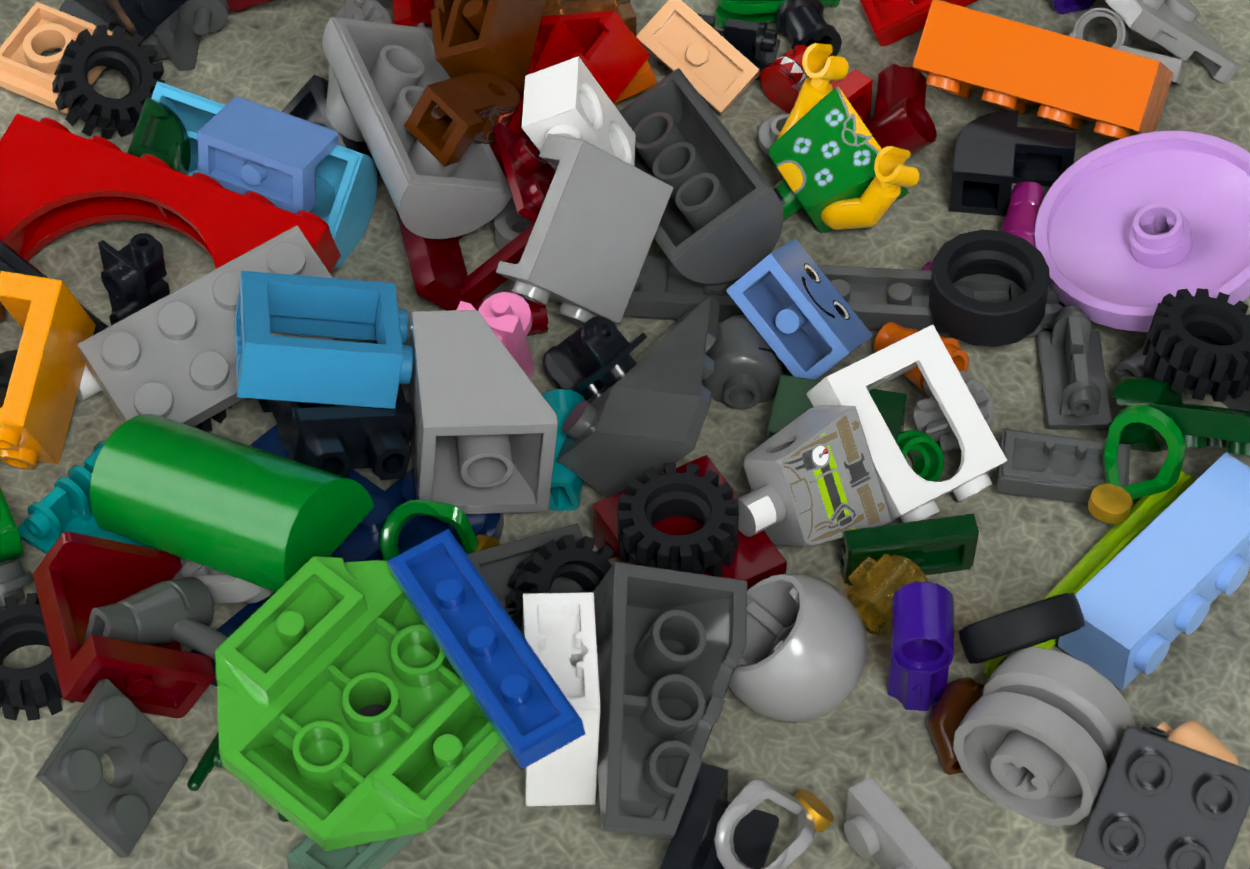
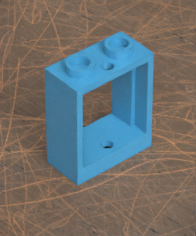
[234,271,413,409]

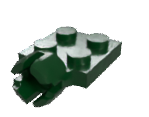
[1108,376,1250,456]

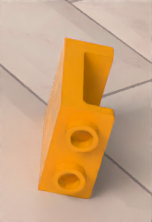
[0,271,96,470]

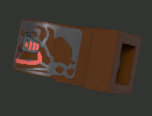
[404,71,521,167]

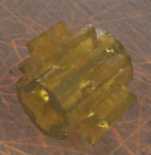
[847,554,928,636]

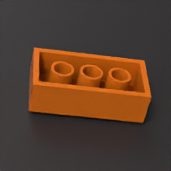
[912,0,1174,141]

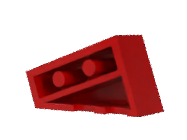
[490,10,650,200]

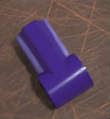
[887,582,954,711]

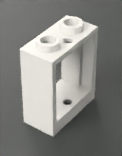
[522,592,600,806]

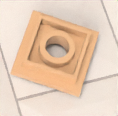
[0,2,113,114]

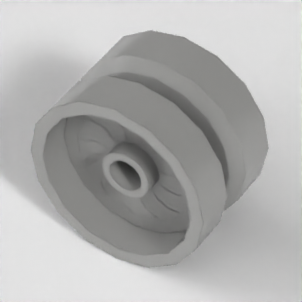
[953,647,1136,827]

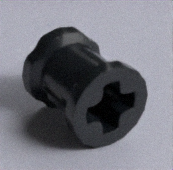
[776,0,842,57]

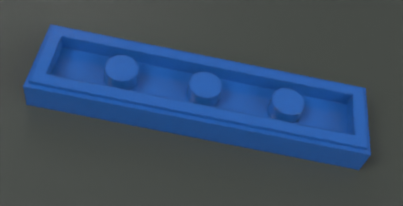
[387,529,586,769]

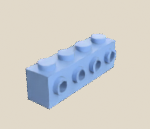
[1058,452,1250,690]

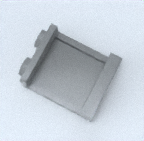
[495,134,674,325]

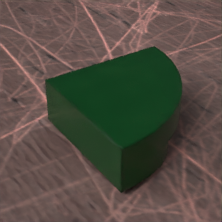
[128,97,191,174]

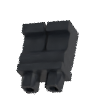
[258,341,414,480]

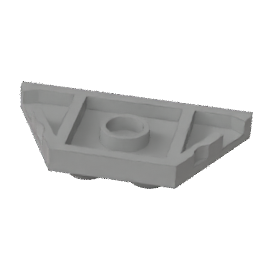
[1105,0,1240,84]

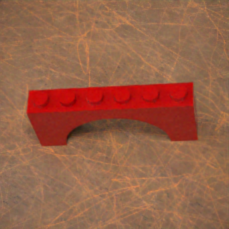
[0,114,341,274]

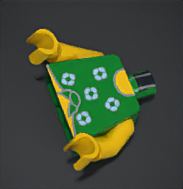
[768,43,920,233]

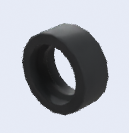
[929,229,1049,347]

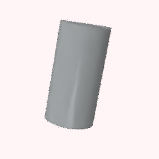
[322,17,512,239]

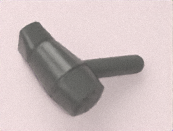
[85,577,229,661]

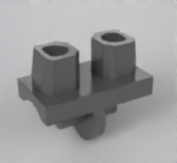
[140,0,229,71]

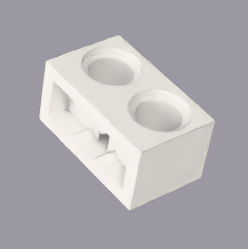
[522,56,636,172]

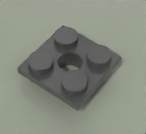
[35,679,189,858]

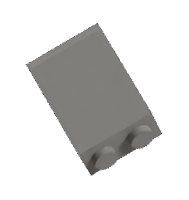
[407,310,558,516]

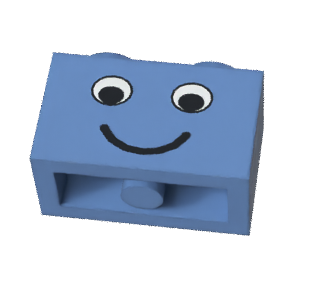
[726,238,873,380]

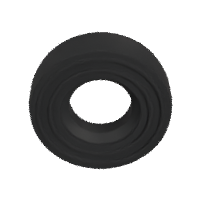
[959,593,1085,664]

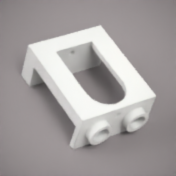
[806,325,1007,525]

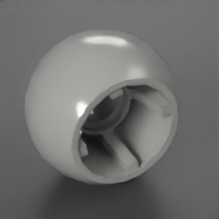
[729,573,867,723]

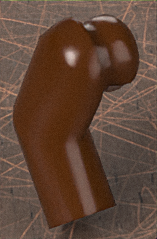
[927,677,985,775]

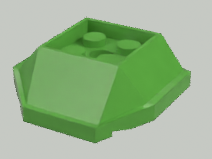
[215,556,508,851]

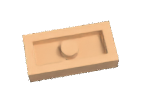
[636,0,760,115]

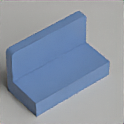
[197,97,338,214]

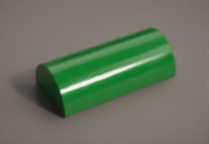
[90,414,375,592]

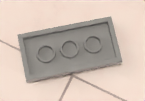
[77,226,351,427]

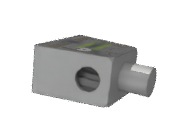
[737,405,892,547]

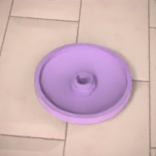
[1035,130,1250,332]

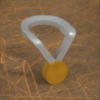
[714,780,834,869]

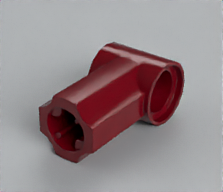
[865,64,937,157]

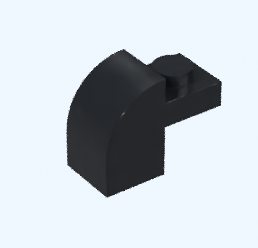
[949,110,1077,216]

